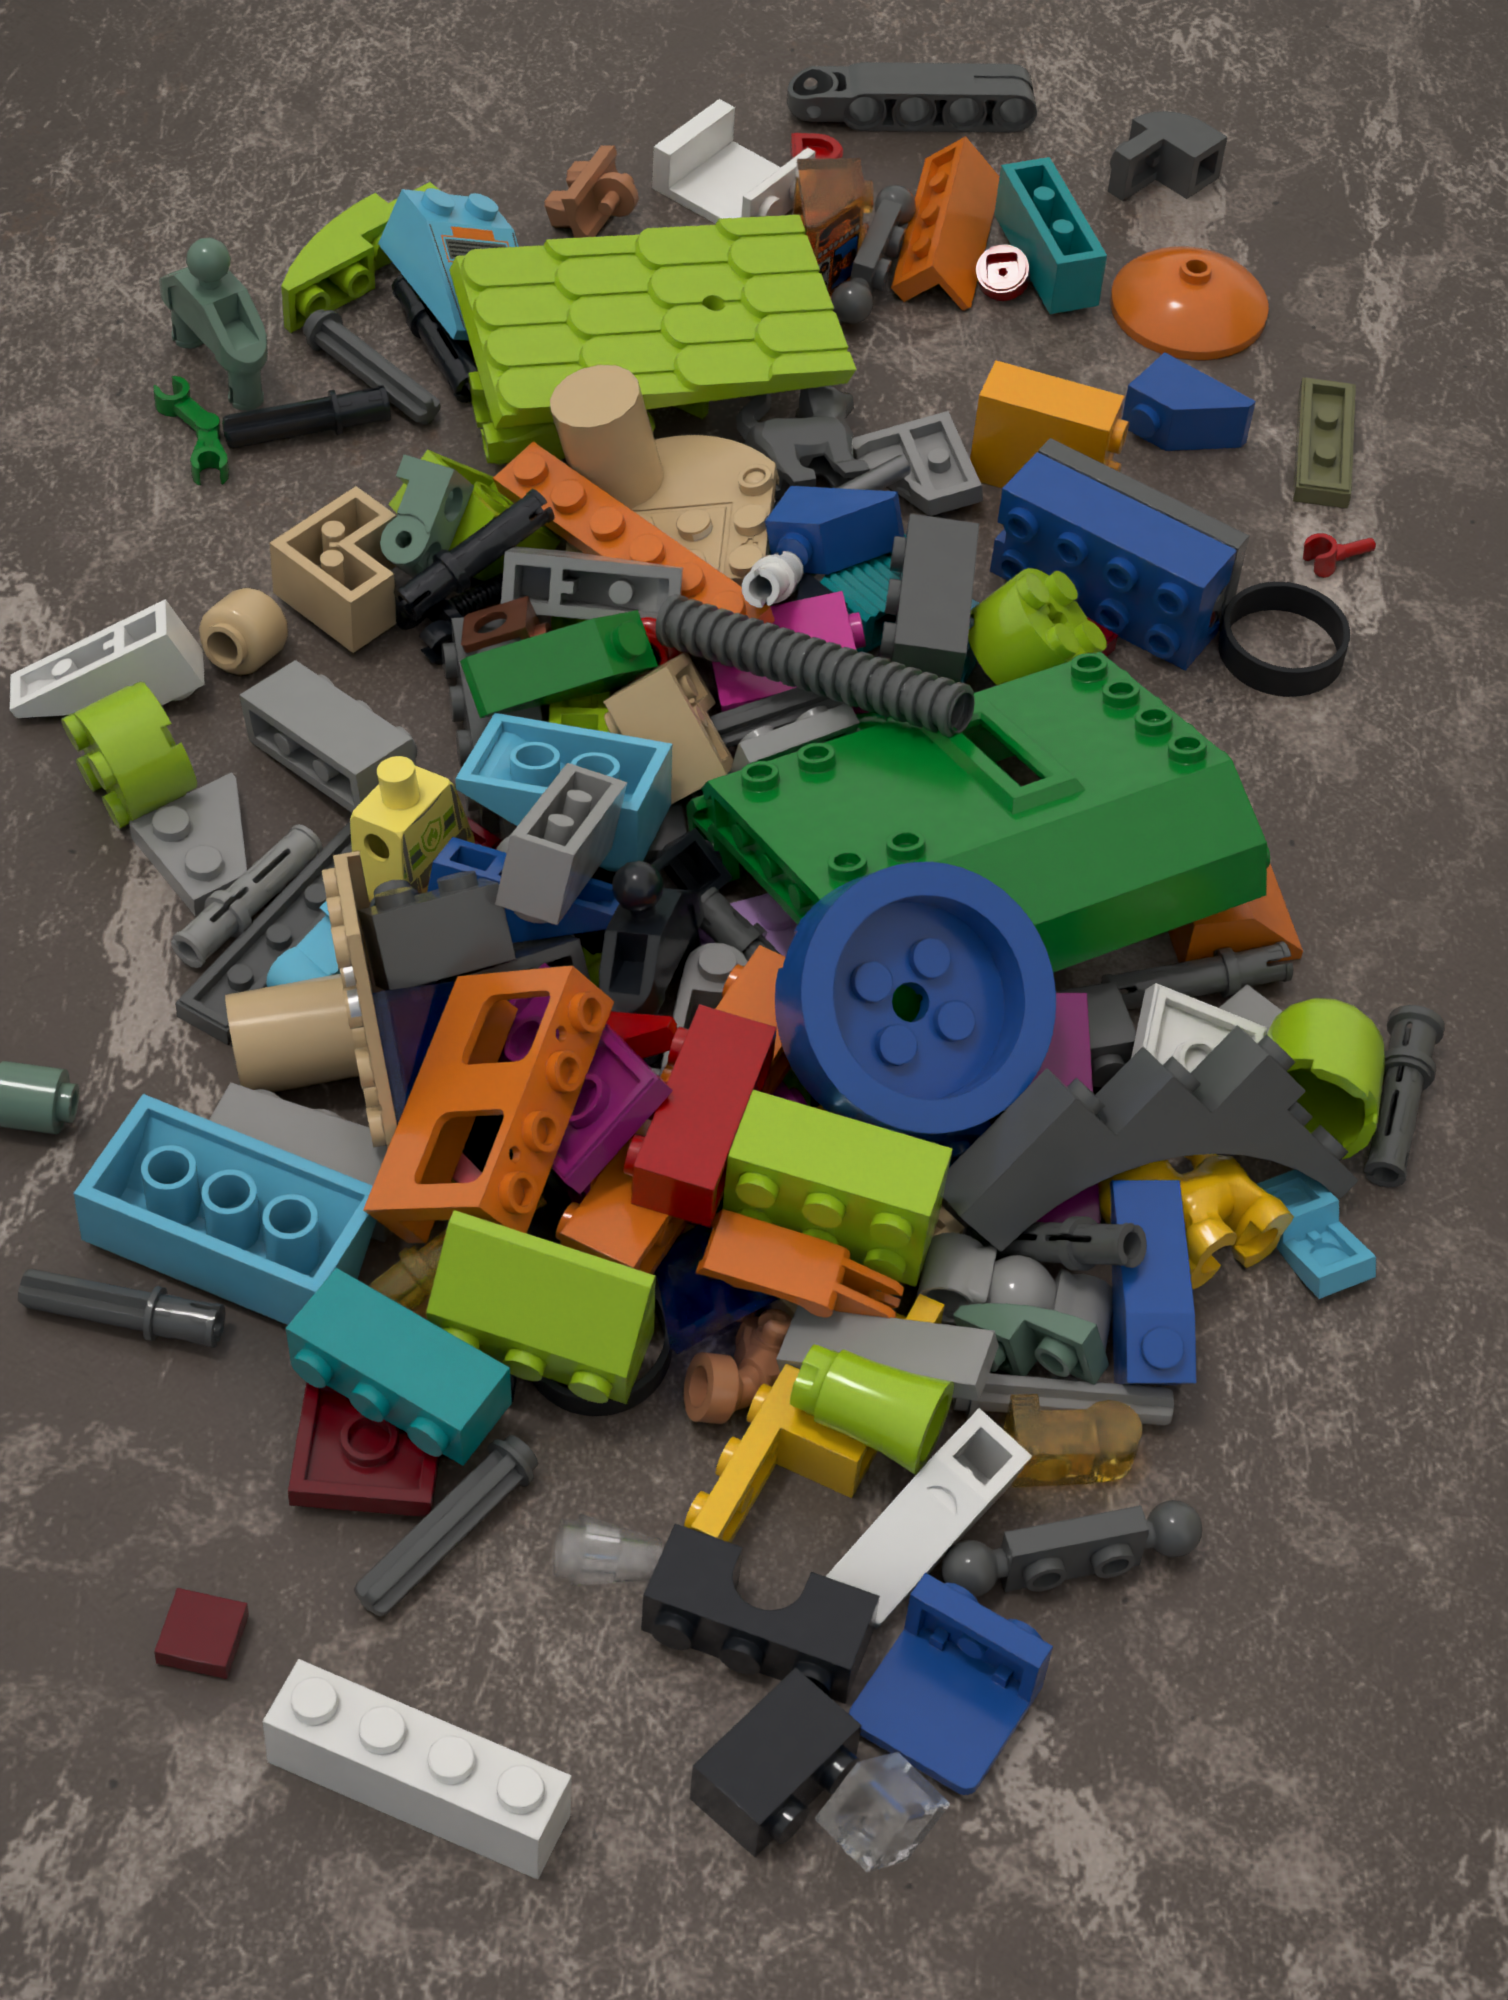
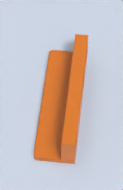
[891,136,999,311]

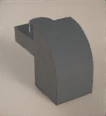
[1108,111,1227,201]

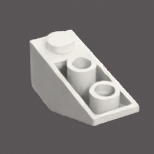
[826,1408,1032,1629]

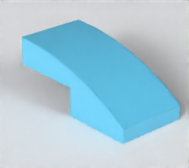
[1257,1169,1376,1299]

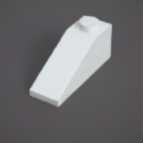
[10,599,205,718]

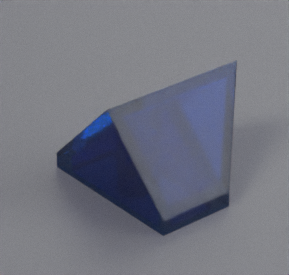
[656,1224,783,1354]

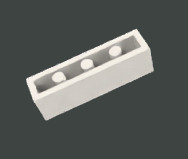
[263,1659,572,1880]

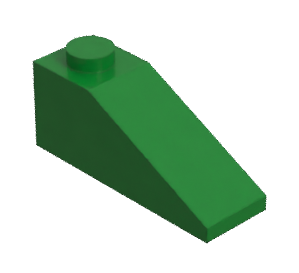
[460,610,658,718]

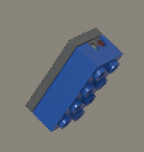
[990,438,1249,671]

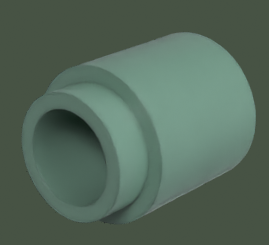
[0,1061,79,1134]

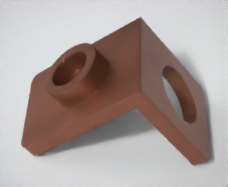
[461,596,553,653]

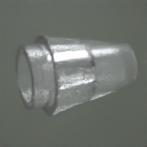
[553,1514,662,1586]

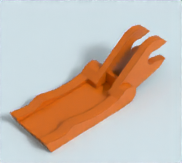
[695,1209,904,1318]

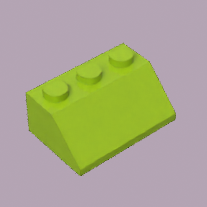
[426,1210,655,1404]

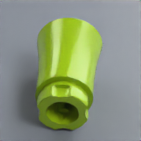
[790,1344,954,1475]

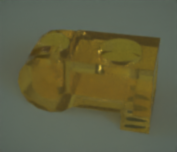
[1004,1394,1142,1488]

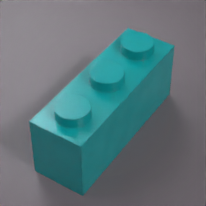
[994,157,1107,314]
[285,1268,512,1466]

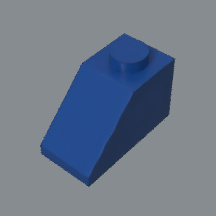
[1122,352,1256,451]
[765,486,905,575]

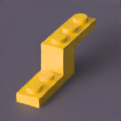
[684,1294,945,1543]

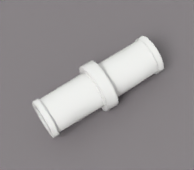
[742,551,804,608]

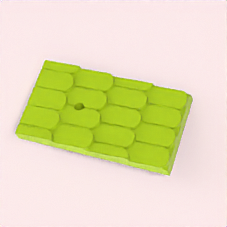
[449,215,857,429]

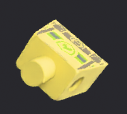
[350,756,475,902]

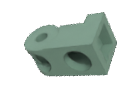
[380,455,474,577]

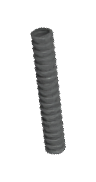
[655,594,975,737]

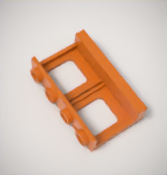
[363,965,614,1243]

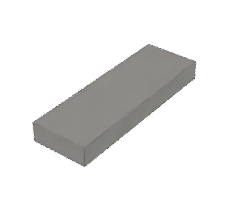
[776,1306,999,1401]

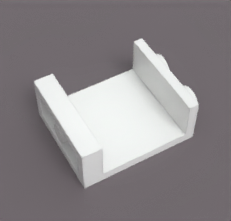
[652,99,816,224]

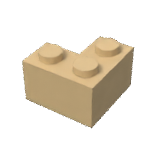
[270,486,397,653]
[604,652,733,805]

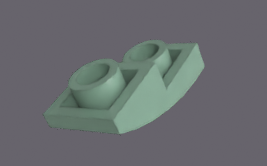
[953,1303,1109,1385]

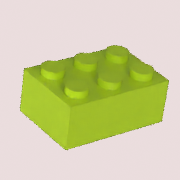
[722,1090,953,1287]

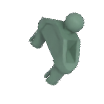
[159,237,268,411]

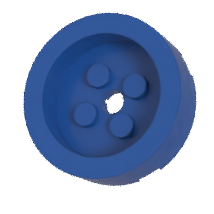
[775,862,1056,1138]

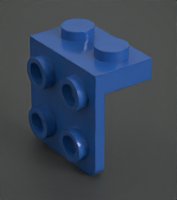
[849,1573,1053,1795]

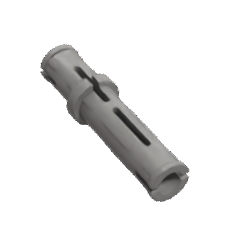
[171,824,323,968]

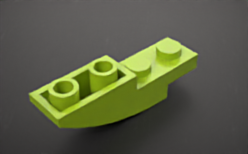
[281,182,441,333]

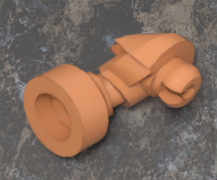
[684,1309,792,1424]

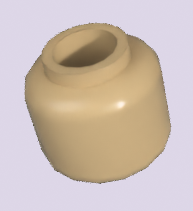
[199,588,288,676]

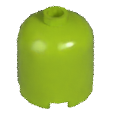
[1267,998,1385,1159]

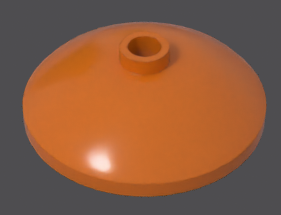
[1110,246,1269,360]

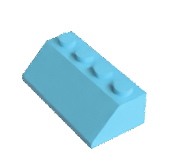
[74,1094,377,1325]

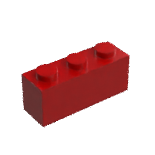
[623,1004,777,1228]

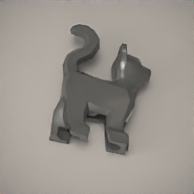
[736,385,869,509]

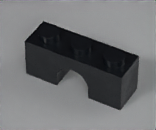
[641,1523,880,1704]

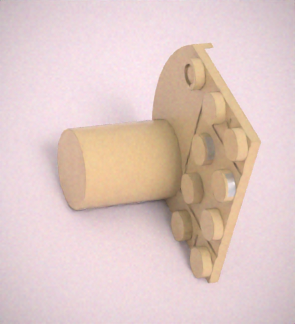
[550,365,779,586]
[225,851,399,1149]

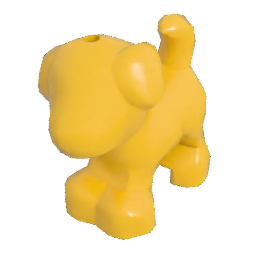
[1098,1154,1294,1290]

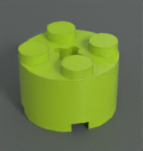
[968,568,1107,685]
[61,681,197,829]

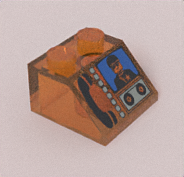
[792,158,874,297]

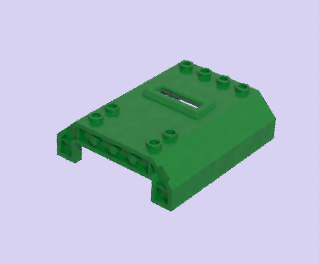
[686,652,1270,1022]

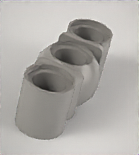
[916,1232,1113,1351]

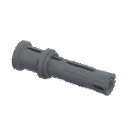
[1364,1005,1445,1188]

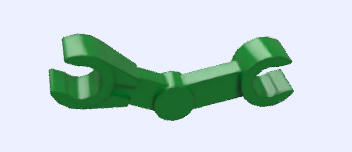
[153,376,229,486]

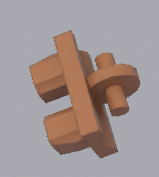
[545,146,639,238]

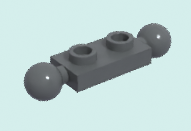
[831,185,916,324]
[941,1500,1203,1598]

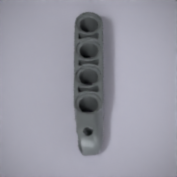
[787,62,1037,132]

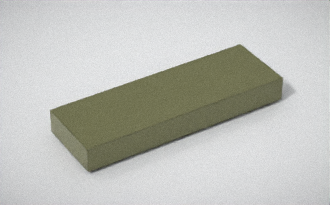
[1293,377,1356,509]

